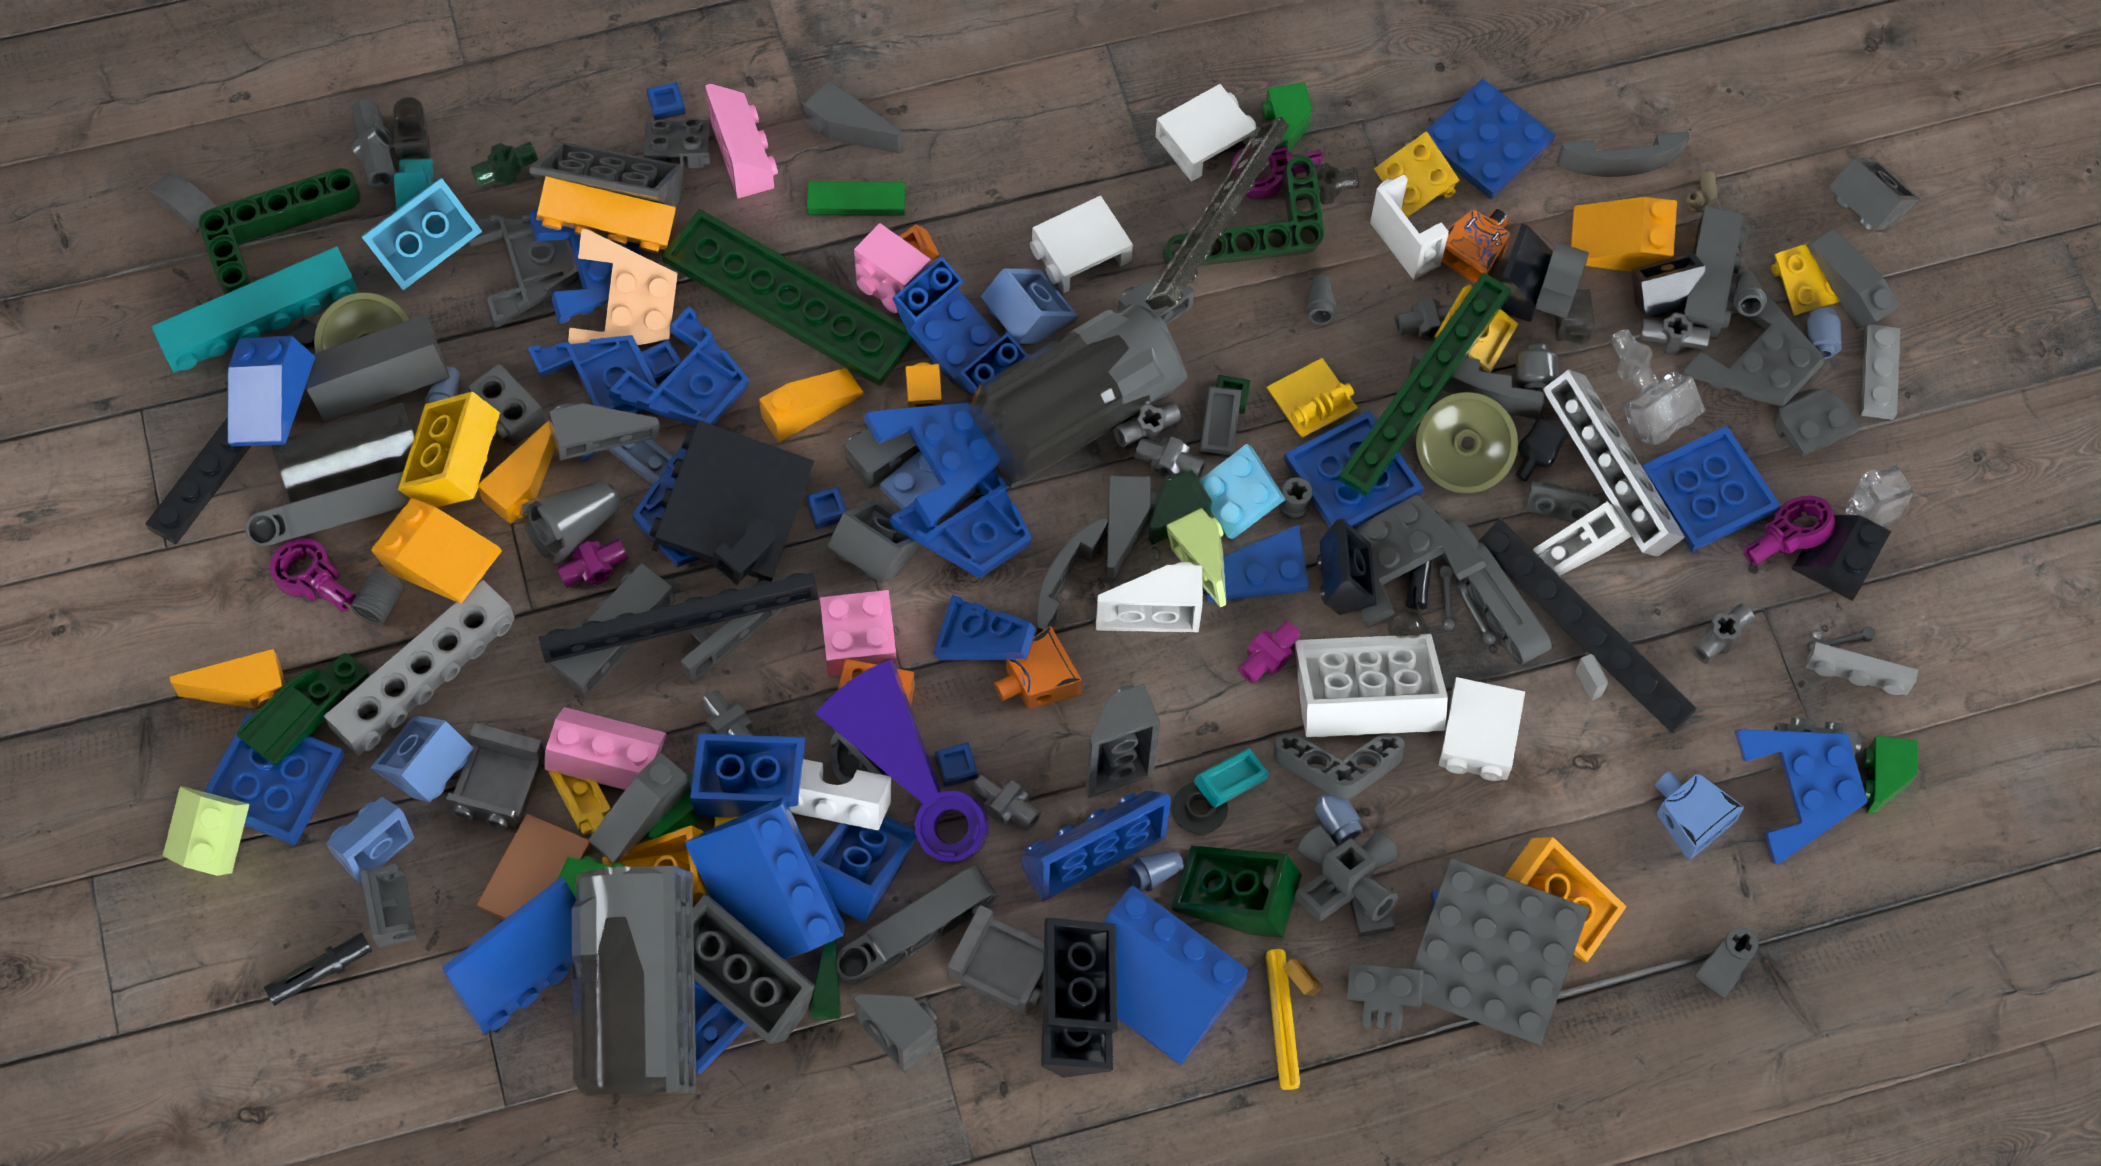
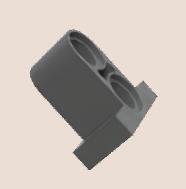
[1535,242,1589,319]

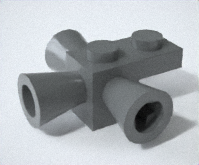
[1295,826,1399,922]

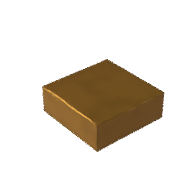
[1282,959,1323,996]

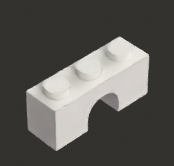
[789,759,891,830]

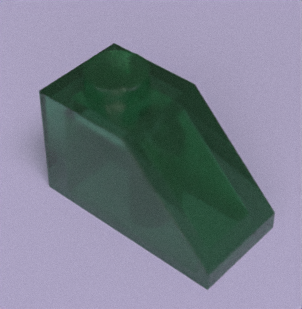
[1148,470,1212,545]

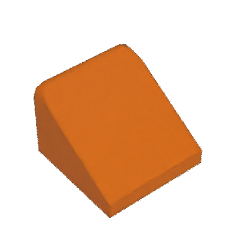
[899,224,939,259]

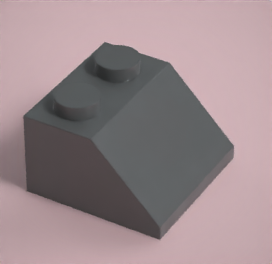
[1829,158,1921,230]
[827,499,922,583]
[854,994,938,1073]

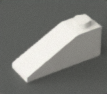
[1533,502,1631,575]

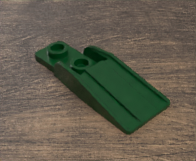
[236,653,369,765]

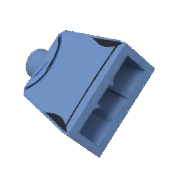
[1654,771,1744,861]

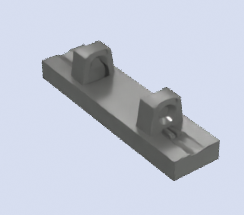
[681,575,788,684]

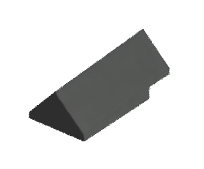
[306,314,450,422]

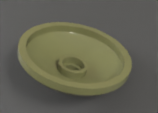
[314,293,410,353]
[1416,392,1518,493]

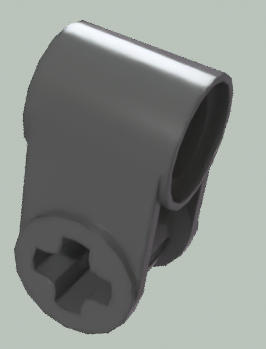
[1694,927,1758,999]

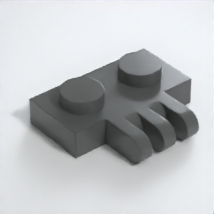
[1347,963,1424,1031]

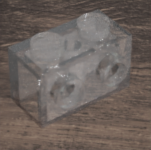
[1622,372,1706,445]
[1845,465,1914,528]

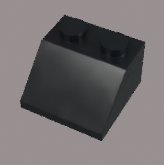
[1501,223,1553,322]
[1792,515,1891,601]
[1317,518,1377,615]

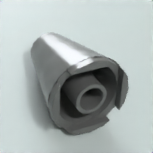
[521,481,620,564]

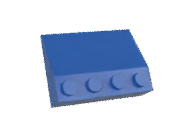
[1022,790,1171,902]
[684,797,845,959]
[442,877,588,1034]
[1103,885,1248,1066]

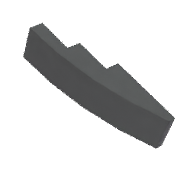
[1410,351,1544,419]

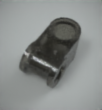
[394,97,431,161]

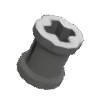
[1279,477,1312,520]

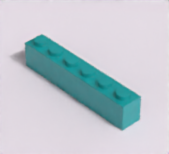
[151,246,359,373]

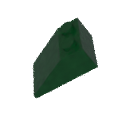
[1171,845,1302,938]

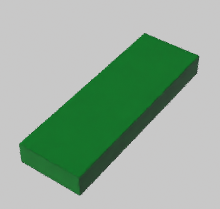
[807,181,905,215]

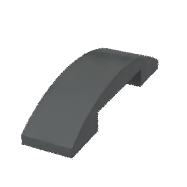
[1557,132,1689,177]
[1037,518,1108,635]

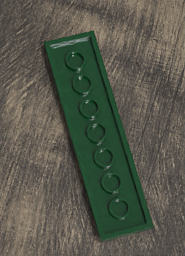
[662,209,915,386]

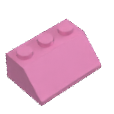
[705,84,778,199]
[544,707,666,790]

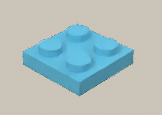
[1194,444,1286,540]

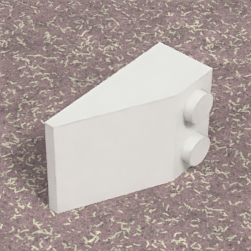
[1096,562,1203,632]

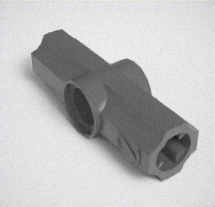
[351,99,395,189]

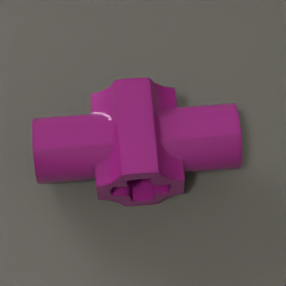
[557,538,629,588]
[1238,621,1301,684]

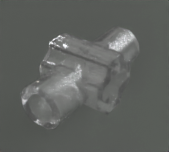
[1610,329,1659,396]

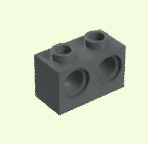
[468,363,545,446]

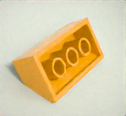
[536,176,676,253]

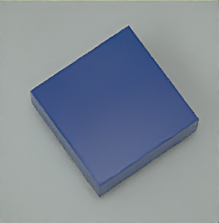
[646,82,686,120]
[641,339,682,383]
[806,486,847,529]
[935,742,978,787]

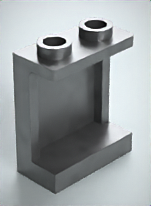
[446,723,545,830]
[947,905,1044,1015]

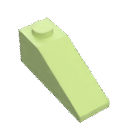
[1166,508,1227,607]

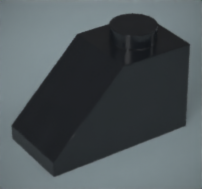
[1631,253,1705,317]

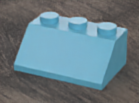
[361,178,482,290]

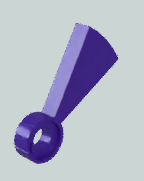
[815,660,989,862]

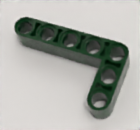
[1163,155,1324,268]
[199,168,360,295]

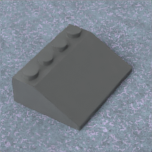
[530,141,684,207]

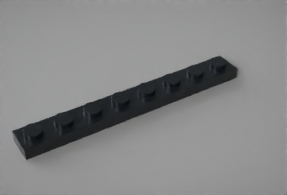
[145,318,317,545]
[1478,519,1698,733]
[538,573,818,663]

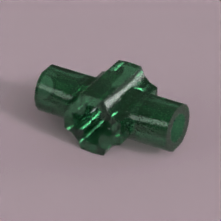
[470,141,538,187]

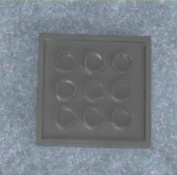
[1412,857,1590,1045]

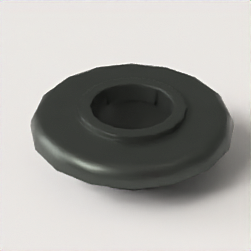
[1172,782,1229,834]

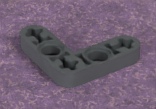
[1273,733,1405,799]

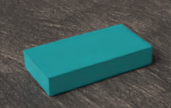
[1193,748,1270,808]

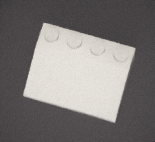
[1294,634,1448,737]

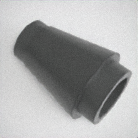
[1734,271,1767,317]
[1305,275,1338,325]

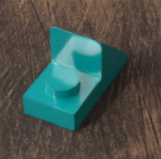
[394,159,434,209]

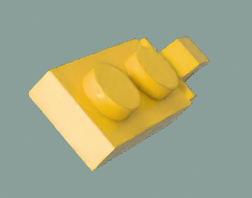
[549,771,611,836]

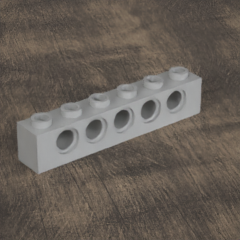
[1543,370,1685,557]
[324,580,515,756]

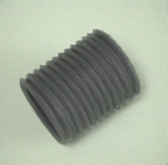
[350,569,405,625]

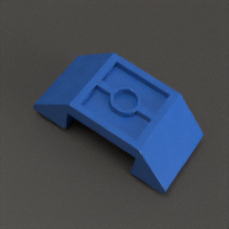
[892,257,1030,399]

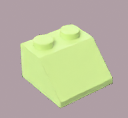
[163,786,249,876]

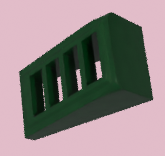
[810,940,841,1021]

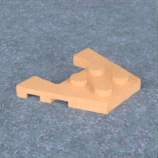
[568,229,678,345]

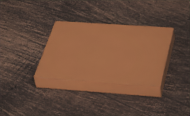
[476,814,591,921]

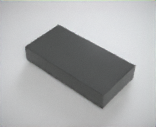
[1200,386,1242,457]

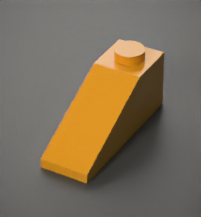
[759,368,864,443]
[478,420,556,525]
[169,649,285,709]

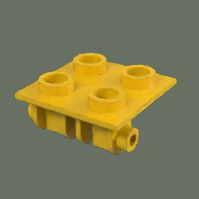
[1374,131,1460,218]
[1771,242,1840,316]
[1266,358,1358,439]

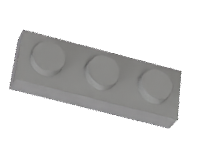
[1861,324,1901,420]
[1806,642,1918,695]

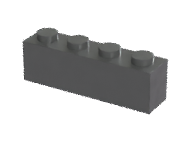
[1681,205,1747,339]
[549,563,676,700]

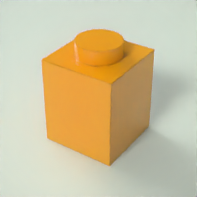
[906,363,942,408]

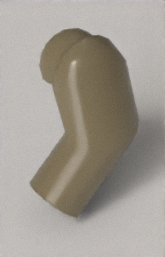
[1686,171,1718,212]

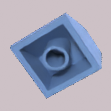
[980,268,1079,344]
[370,715,474,802]
[326,797,415,884]

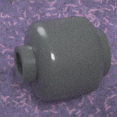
[1516,344,1559,394]

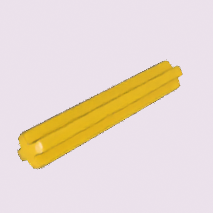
[1265,949,1300,1090]

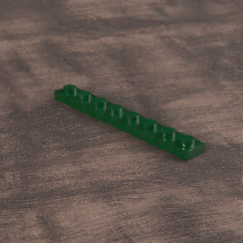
[1338,272,1512,497]

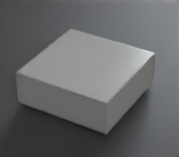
[1575,654,1608,701]

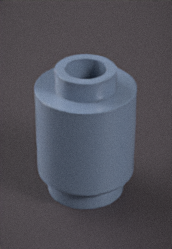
[1807,308,1842,359]
[1314,792,1363,845]

